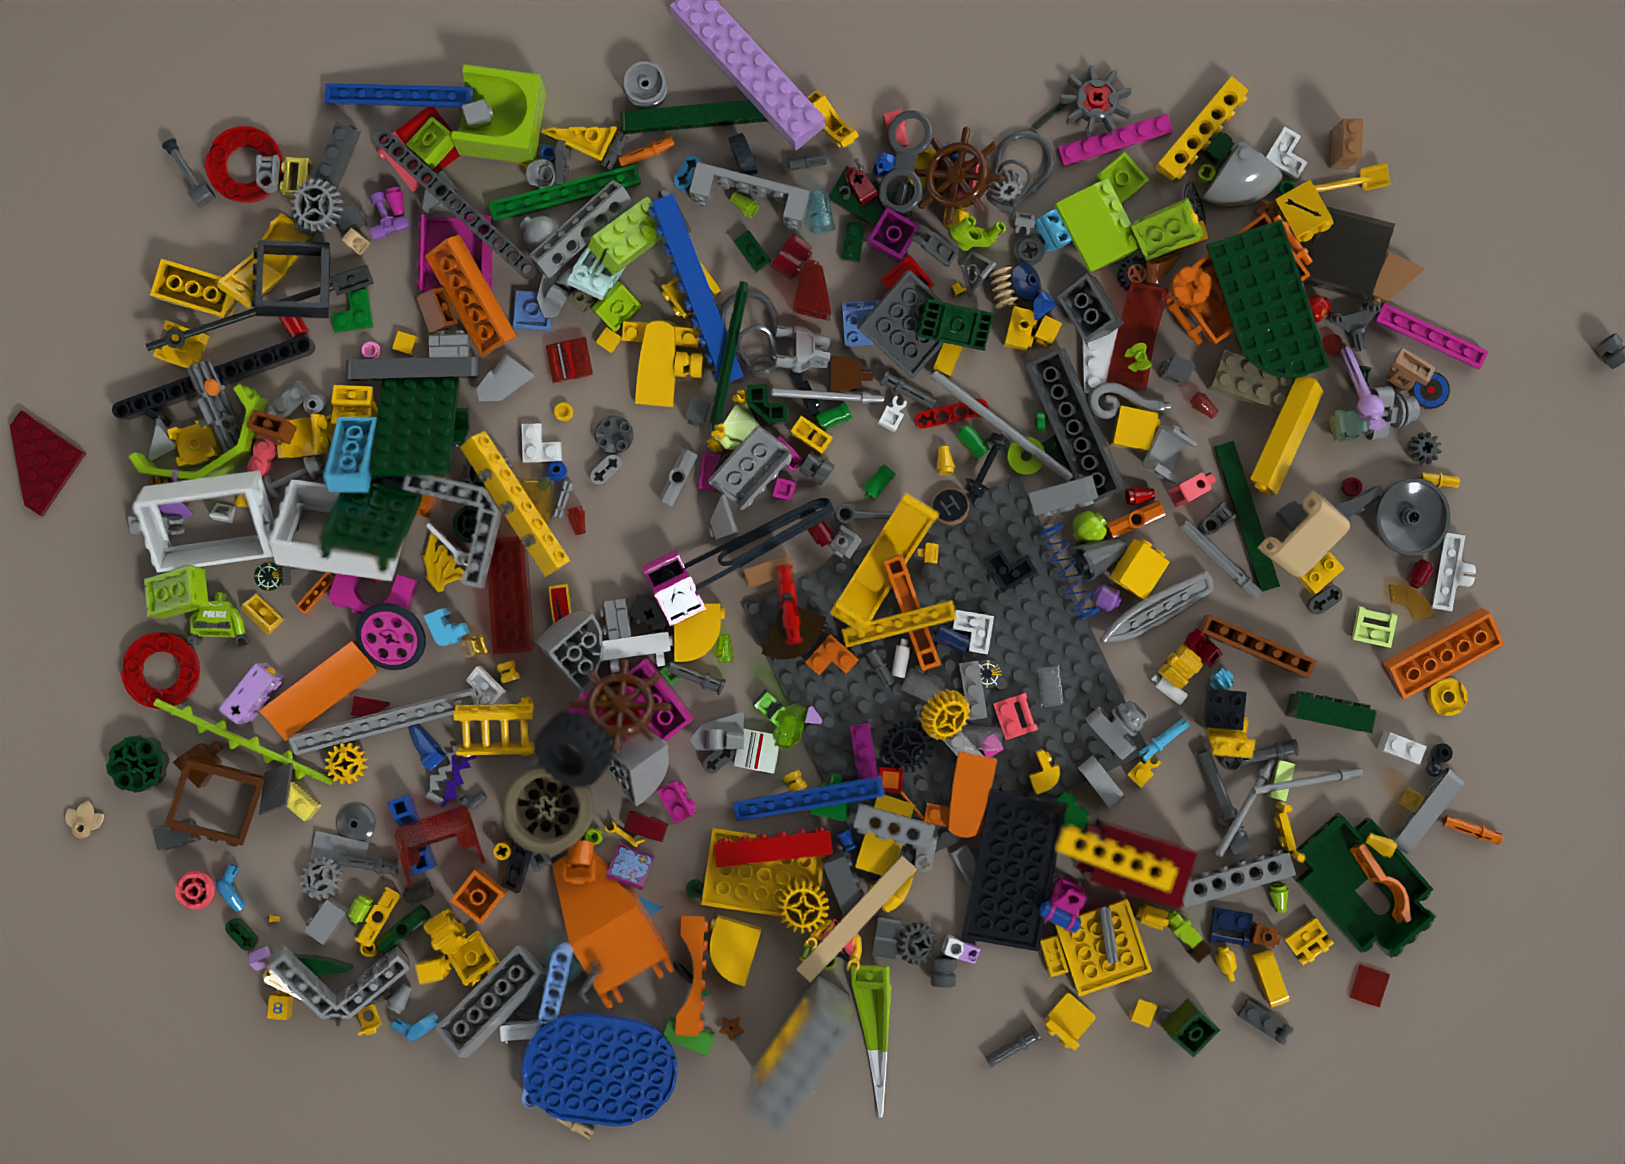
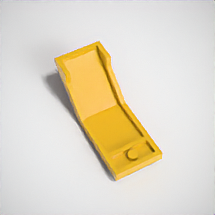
[217,213,312,308]

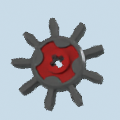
[1059,65,1132,137]

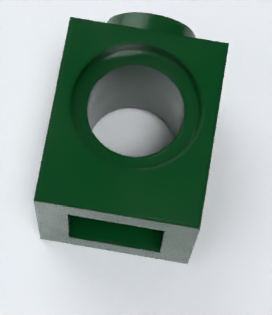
[1202,132,1235,166]

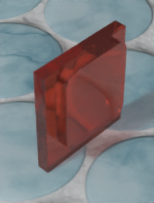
[1350,964,1390,1007]

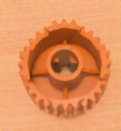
[1168,266,1211,308]

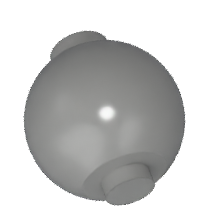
[520,216,559,252]

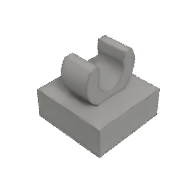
[1014,212,1035,235]

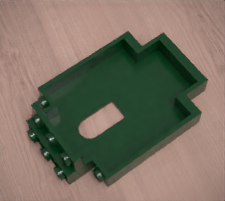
[1295,813,1436,958]

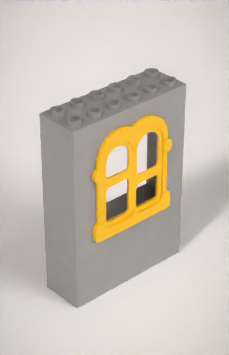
[746,974,853,1134]

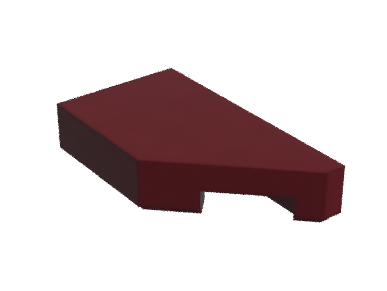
[351,696,391,717]

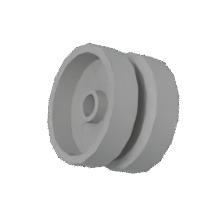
[624,61,668,109]

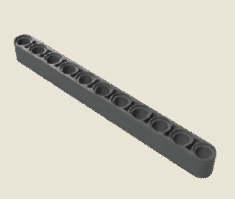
[374,129,537,280]

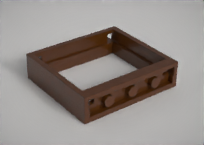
[165,755,265,847]

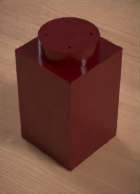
[1073,819,1198,910]

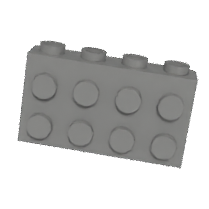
[708,425,792,510]

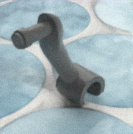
[839,158,864,200]
[578,961,604,1004]

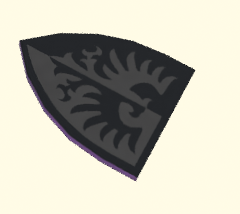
[1181,181,1206,225]

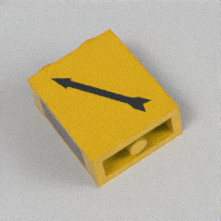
[1275,180,1334,242]

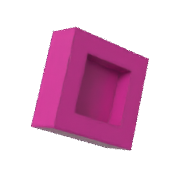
[773,478,796,501]

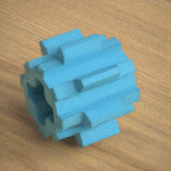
[1209,668,1235,690]

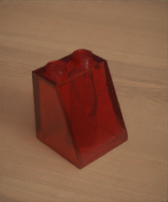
[793,260,832,321]

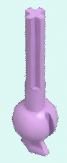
[1340,347,1388,430]

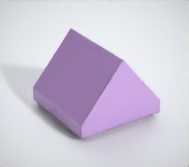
[805,706,823,724]
[249,945,271,971]

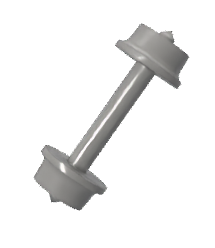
[263,456,325,499]

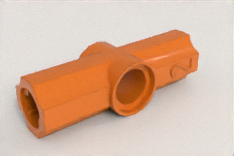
[1106,500,1165,539]

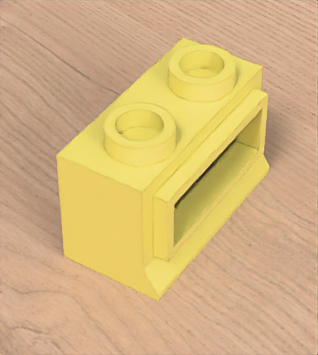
[280,157,313,199]

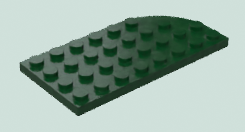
[1206,219,1330,378]

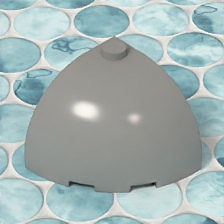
[1201,141,1283,207]
[534,610,604,694]
[607,732,669,807]

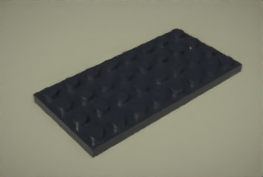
[962,790,1067,951]

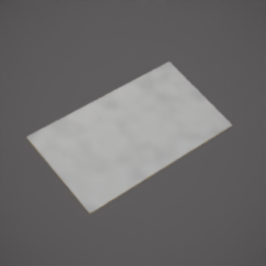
[310,831,369,871]

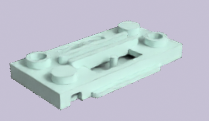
[567,242,625,300]

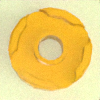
[1427,678,1468,716]

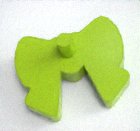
[1125,343,1152,372]

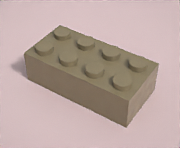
[1207,350,1296,414]

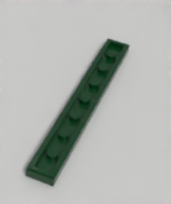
[1214,440,1280,592]

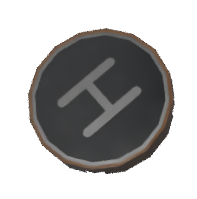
[931,488,970,525]

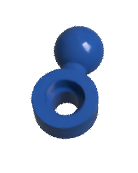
[537,461,568,492]

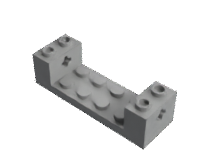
[689,162,810,230]

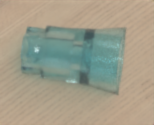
[809,189,836,233]

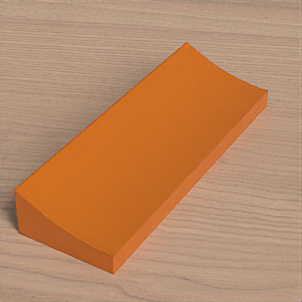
[425,235,517,357]
[1381,608,1504,700]
[259,641,379,741]

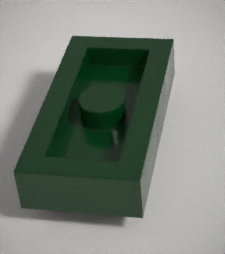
[734,230,771,273]

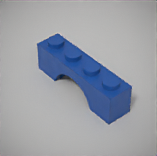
[387,793,437,875]

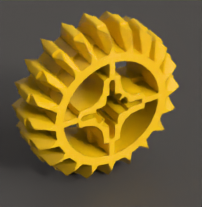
[920,689,971,741]
[777,880,829,933]

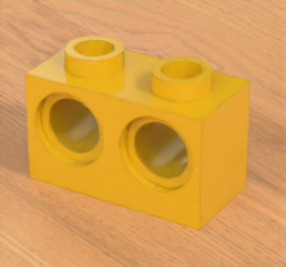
[790,416,833,455]
[416,954,452,985]

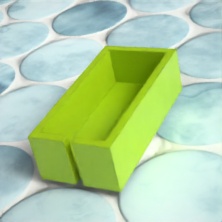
[588,196,662,275]

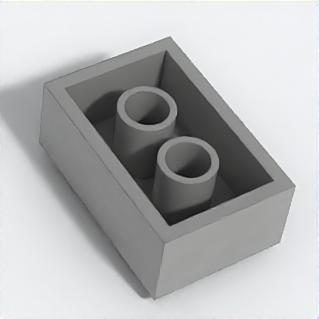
[1029,475,1098,518]

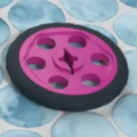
[355,603,426,670]

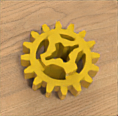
[325,743,368,784]

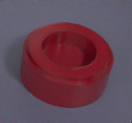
[1341,477,1362,497]

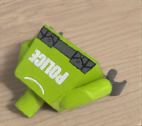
[187,592,250,646]

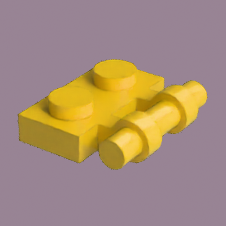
[1284,917,1334,966]

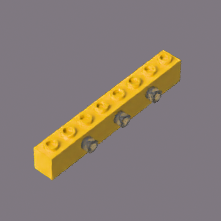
[460,431,570,577]

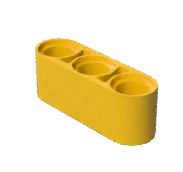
[1251,949,1290,1008]

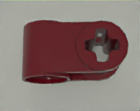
[845,167,878,206]

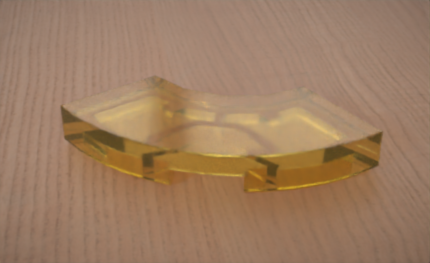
[1388,584,1434,620]

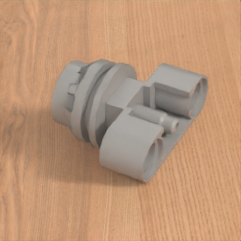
[1364,386,1420,440]
[1085,699,1148,760]

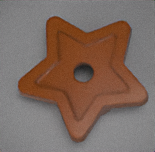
[1254,199,1278,218]
[719,1017,744,1041]

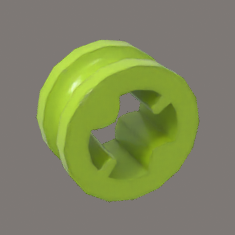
[1197,164,1215,183]

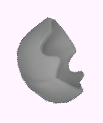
[526,159,555,189]

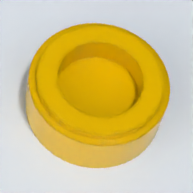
[554,402,574,422]

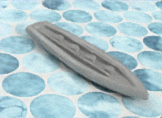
[1100,571,1214,643]

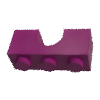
[850,722,878,780]

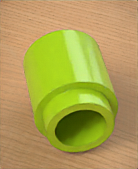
[347,894,373,924]

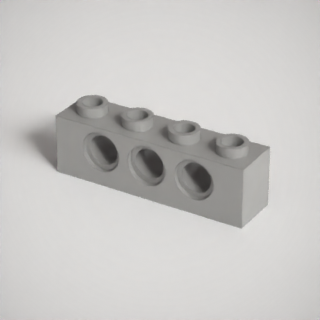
[853,803,935,851]

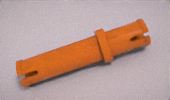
[618,135,675,168]
[1442,814,1503,845]

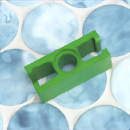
[664,1017,715,1056]

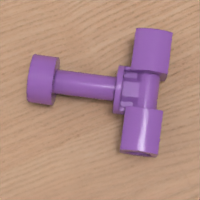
[369,192,410,241]

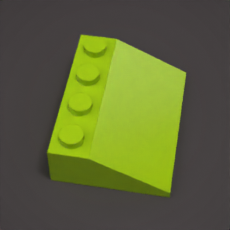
[1054,179,1140,273]

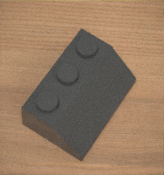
[1057,274,1124,343]

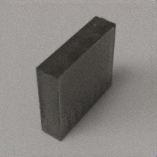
[1303,206,1395,302]

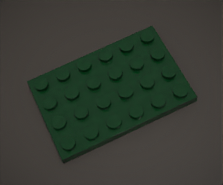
[370,376,460,476]

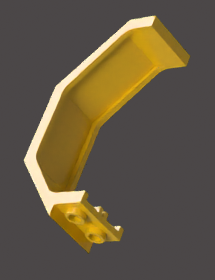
[830,493,939,634]

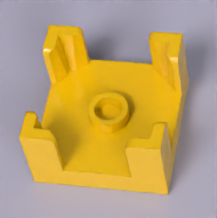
[153,320,209,368]
[167,418,222,468]

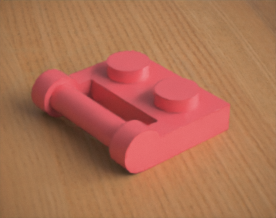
[993,693,1038,740]

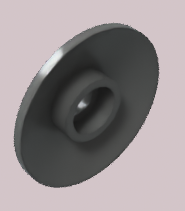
[337,804,376,841]

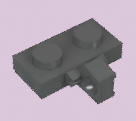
[555,140,572,184]

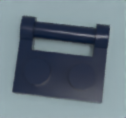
[1209,907,1253,948]

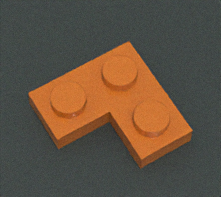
[805,634,859,675]

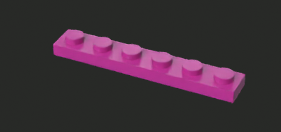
[1058,114,1173,167]
[1374,303,1489,370]

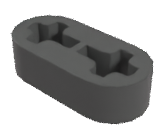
[1307,586,1343,614]
[703,749,735,774]

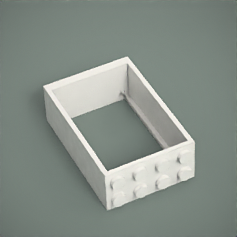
[133,470,274,573]
[268,479,402,581]

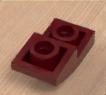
[624,810,668,842]

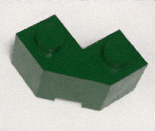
[747,384,788,425]

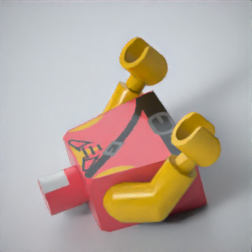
[803,917,862,973]

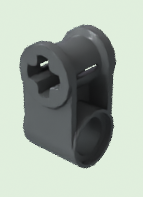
[1199,501,1237,535]

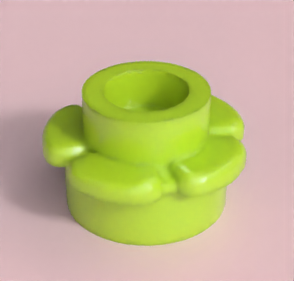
[584,827,603,846]

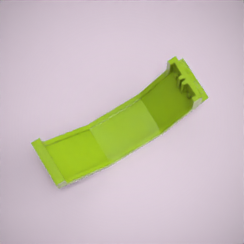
[129,384,268,480]

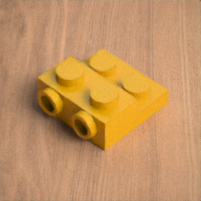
[446,931,500,987]

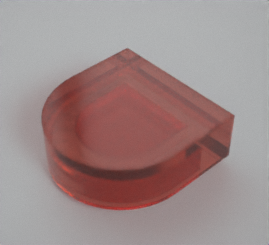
[1322,334,1343,356]

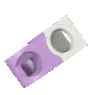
[941,934,981,964]

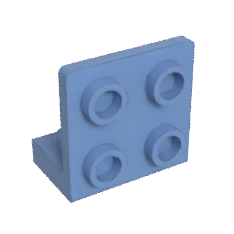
[841,300,880,347]

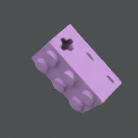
[219,663,284,724]

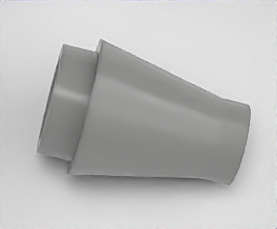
[387,983,412,1014]

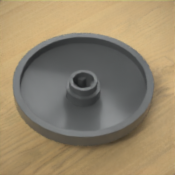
[1374,479,1451,556]

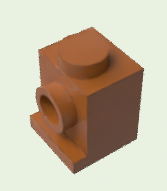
[1250,921,1281,948]

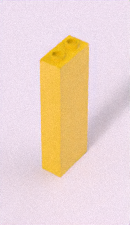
[1250,376,1324,496]

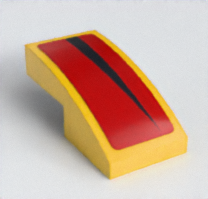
[549,584,572,624]

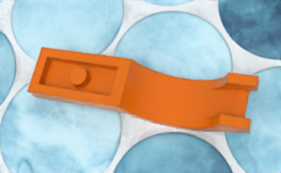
[1349,843,1411,923]

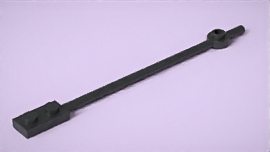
[145,265,374,351]

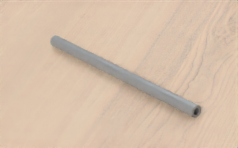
[931,370,1073,482]

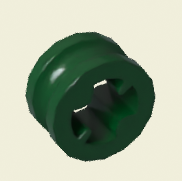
[686,879,704,898]

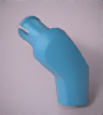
[216,863,245,912]
[391,1012,440,1041]

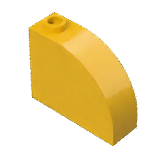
[674,604,725,662]
[709,915,762,987]

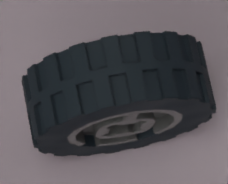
[728,132,758,176]

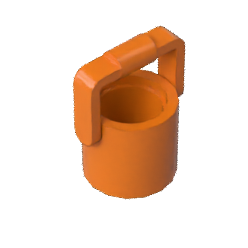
[563,840,596,884]

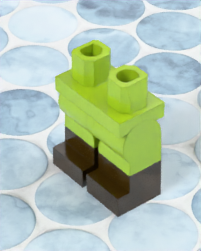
[1167,910,1213,963]

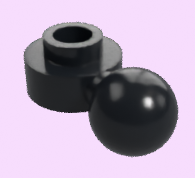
[1426,743,1453,777]

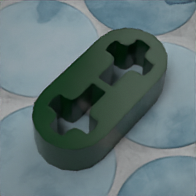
[225,918,258,951]

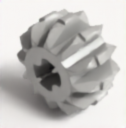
[989,169,1023,203]

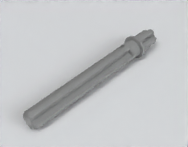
[1180,520,1262,599]

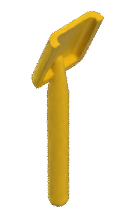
[1314,163,1391,192]

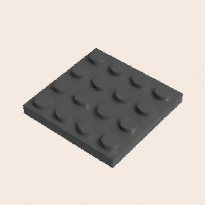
[857,269,944,379]

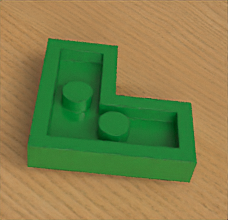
[332,289,374,333]

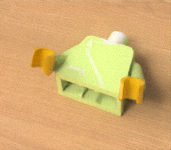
[711,390,759,450]

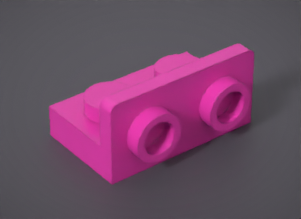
[657,779,697,824]

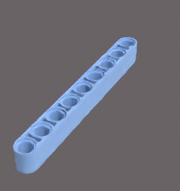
[522,943,573,1108]

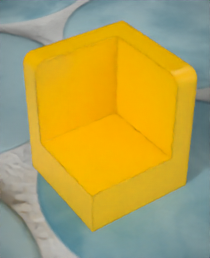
[1128,999,1157,1028]

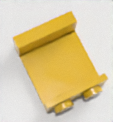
[277,414,329,459]
[1206,717,1256,758]

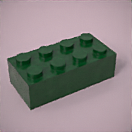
[1286,691,1377,733]

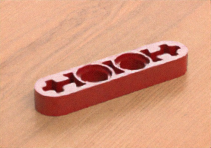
[915,398,988,429]

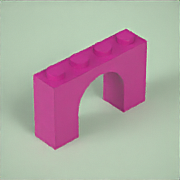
[327,573,419,625]

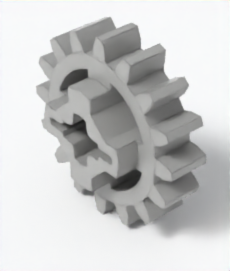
[300,857,343,900]

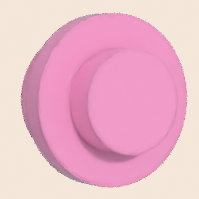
[361,341,381,359]

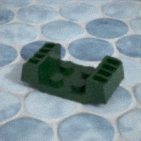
[916,297,994,351]

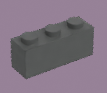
[821,850,864,916]

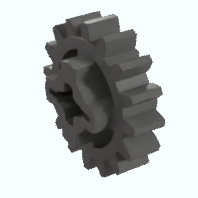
[896,922,937,965]

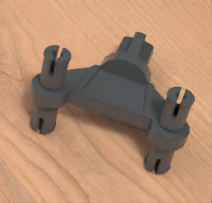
[1326,302,1381,352]

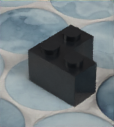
[982,549,1038,592]

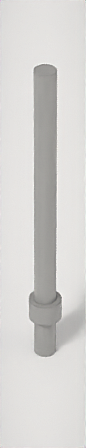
[771,388,884,404]
[1215,758,1276,857]
[1252,768,1363,795]

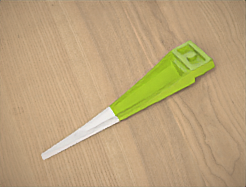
[851,964,892,1118]

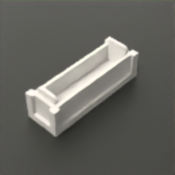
[500,1019,545,1044]

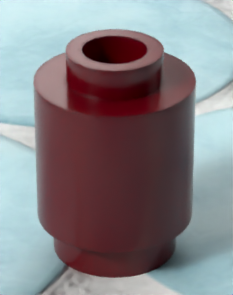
[807,520,834,547]
[1407,559,1434,589]

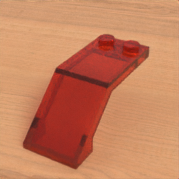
[1108,281,1169,390]

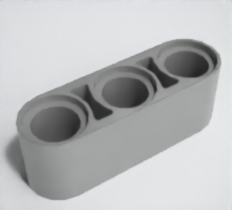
[1078,755,1125,809]

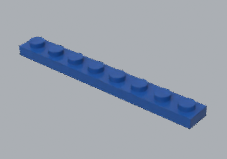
[325,83,473,108]
[733,776,885,821]

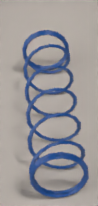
[1040,523,1100,620]

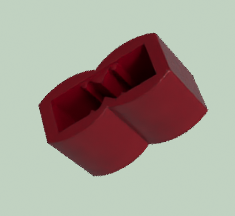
[771,234,813,280]

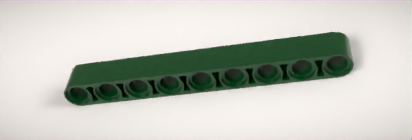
[620,100,769,134]

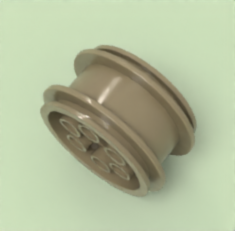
[501,764,594,853]

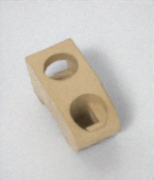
[341,227,371,256]

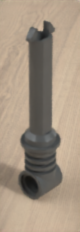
[1194,744,1253,855]

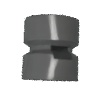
[1595,333,1625,369]
[799,450,835,486]
[931,956,956,988]

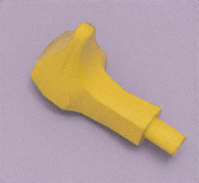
[868,865,917,913]

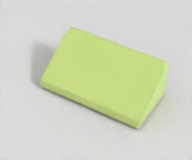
[1267,759,1295,801]

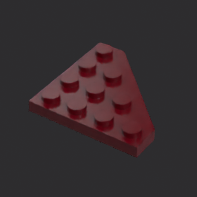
[10,410,87,516]

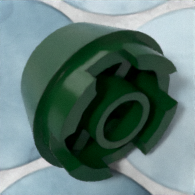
[452,505,479,543]

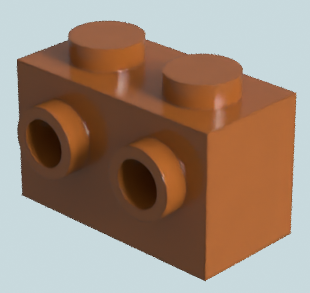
[416,287,458,333]
[246,410,297,445]

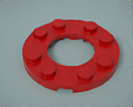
[205,126,284,203]
[121,632,200,709]

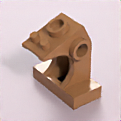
[1386,348,1435,391]

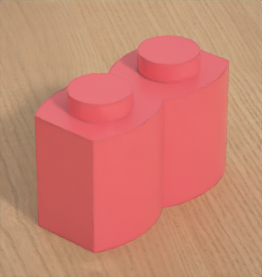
[247,438,278,478]

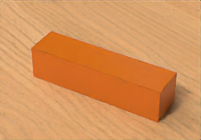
[295,572,335,615]

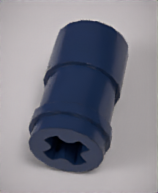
[933,624,971,654]

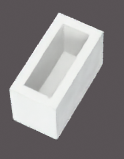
[1377,731,1427,764]

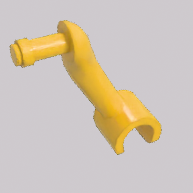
[605,821,645,847]

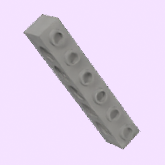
[528,180,633,278]
[1182,849,1296,908]

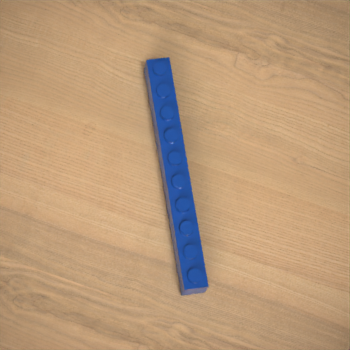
[648,194,744,383]

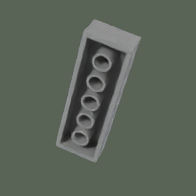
[435,945,548,1058]

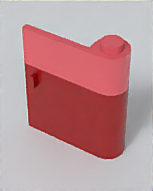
[376,107,461,192]

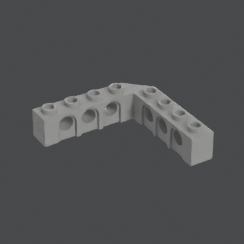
[403,476,502,588]
[268,945,410,1019]

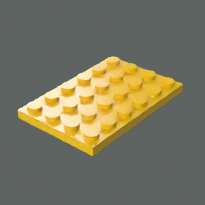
[701,828,825,921]

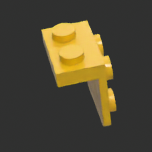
[1043,993,1096,1051]

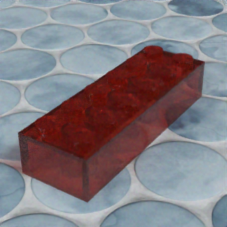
[487,536,535,654]

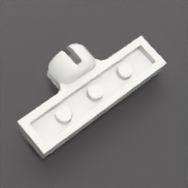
[1432,533,1476,611]

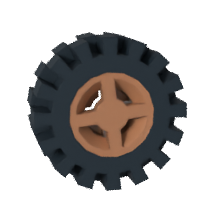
[1117,256,1151,293]

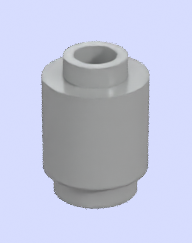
[303,394,327,414]

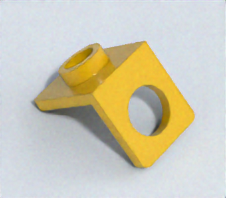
[357,1004,382,1036]

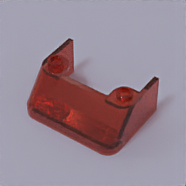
[395,807,485,888]

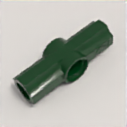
[375,904,432,954]

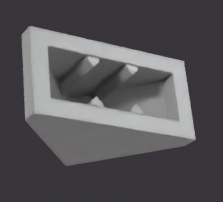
[148,418,176,461]

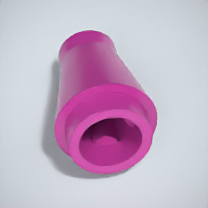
[385,187,405,216]

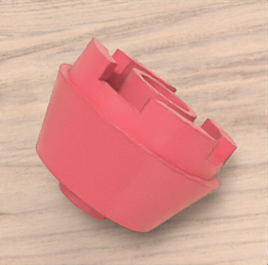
[175,871,215,910]

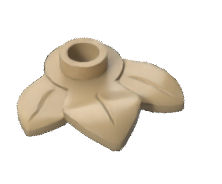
[65,800,104,839]

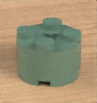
[1328,406,1373,442]

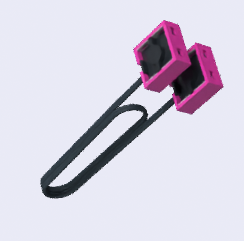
[641,498,834,626]

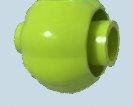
[1072,510,1107,543]

